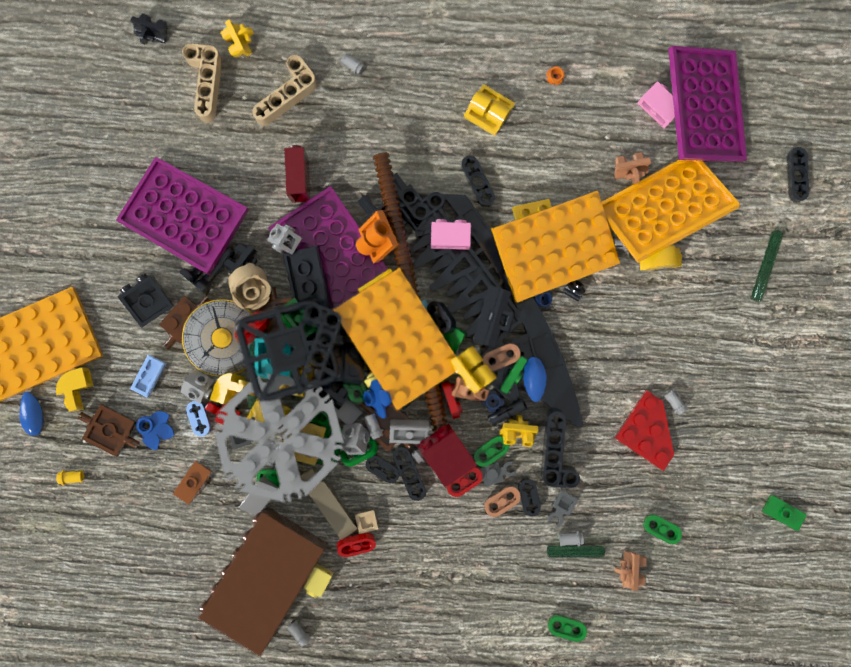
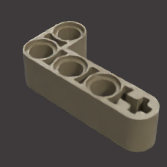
[300,466,358,540]

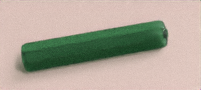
[547,546,605,558]

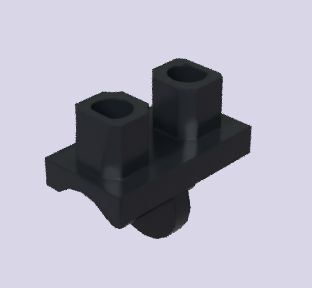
[130,13,168,45]
[223,243,258,274]
[314,383,348,410]

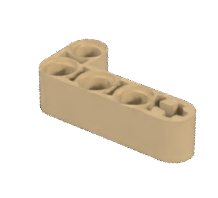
[182,44,222,123]
[252,55,317,126]

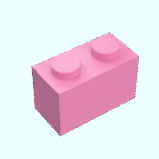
[638,81,675,129]
[431,219,471,250]

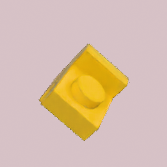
[639,246,682,271]
[56,368,94,412]
[210,373,255,407]

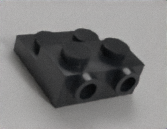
[118,273,174,328]
[322,342,368,386]

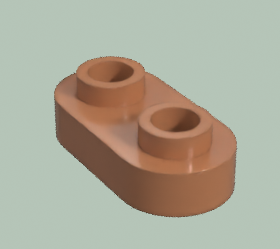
[482,344,520,371]
[484,486,521,517]

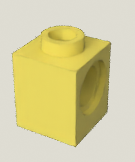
[304,564,334,598]

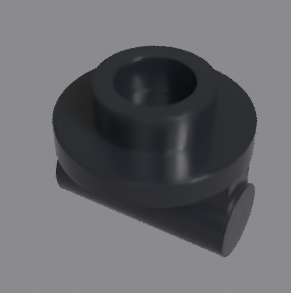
[562,280,585,302]

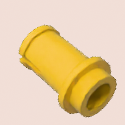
[57,470,85,486]

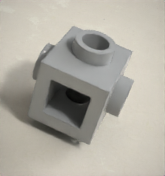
[267,224,302,254]
[181,369,214,404]
[339,423,370,455]

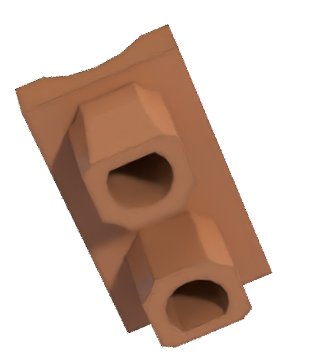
[614,152,651,184]
[451,376,489,402]
[615,551,647,591]

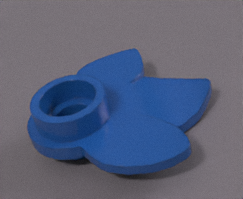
[363,379,392,418]
[136,411,174,450]

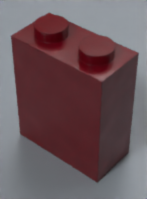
[284,145,311,203]
[417,424,477,487]

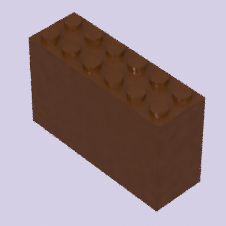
[198,507,328,657]

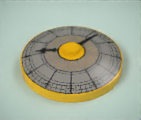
[182,300,259,377]

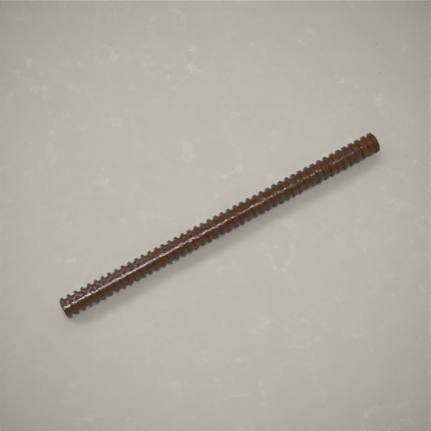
[373,152,448,433]

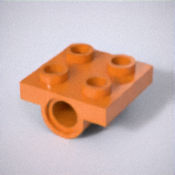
[356,210,398,263]

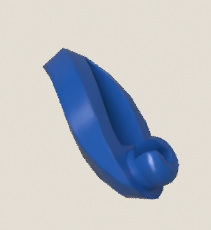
[523,357,546,402]
[19,392,44,436]

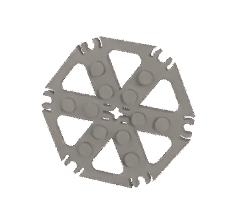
[214,373,344,503]

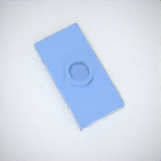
[130,355,167,398]

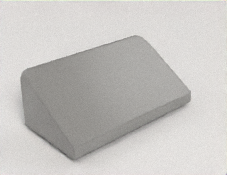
[332,387,363,425]
[389,419,430,444]
[238,476,279,515]

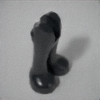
[179,247,235,296]

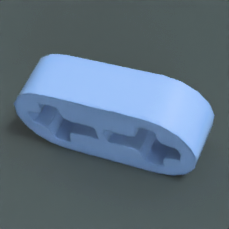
[186,401,212,436]

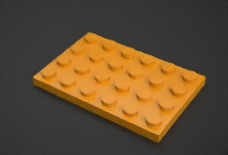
[602,160,740,263]
[491,191,620,302]
[334,268,456,410]
[0,287,104,402]

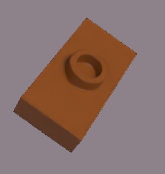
[172,460,213,505]

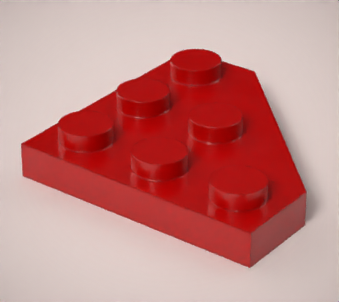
[614,390,674,471]

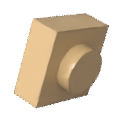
[355,509,379,534]

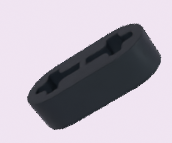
[427,301,456,333]
[365,455,400,483]
[518,479,541,516]

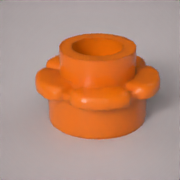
[546,66,565,85]

